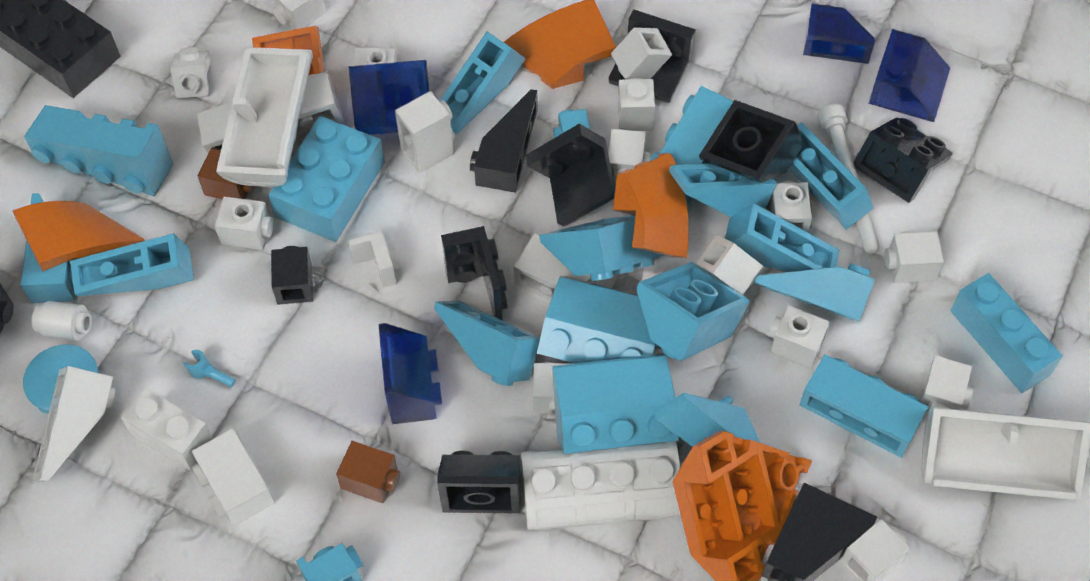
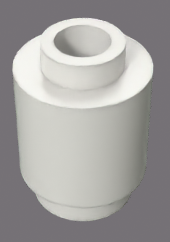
[32,301,92,341]

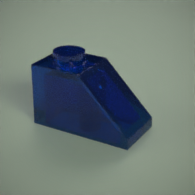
[803,3,875,64]

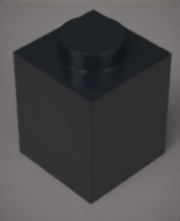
[271,246,313,305]

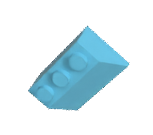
[539,216,665,281]
[636,262,750,361]
[537,276,657,363]
[552,354,679,454]

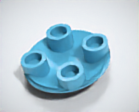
[23,344,98,414]

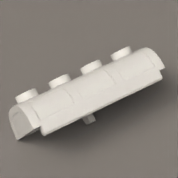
[216,47,313,187]
[921,407,1090,500]
[521,441,681,531]

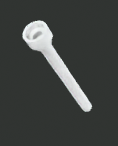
[818,104,878,254]

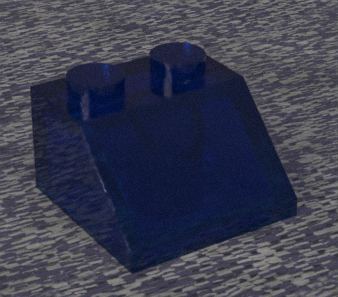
[868,29,950,122]
[348,60,429,135]
[378,323,442,425]

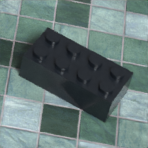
[0,0,121,98]

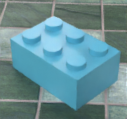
[268,116,385,242]

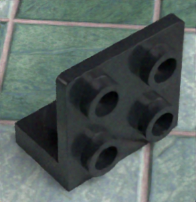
[608,9,696,103]
[853,117,953,203]
[526,123,615,226]
[441,226,508,321]

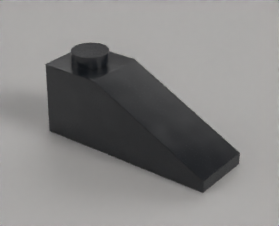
[470,89,538,193]

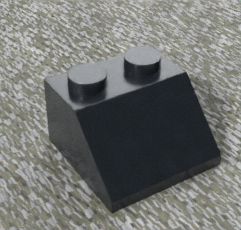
[699,100,804,183]
[437,451,521,513]

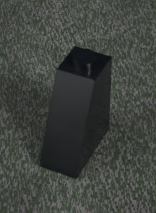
[762,483,877,581]

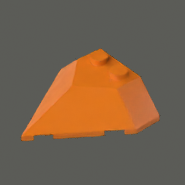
[672,431,812,581]

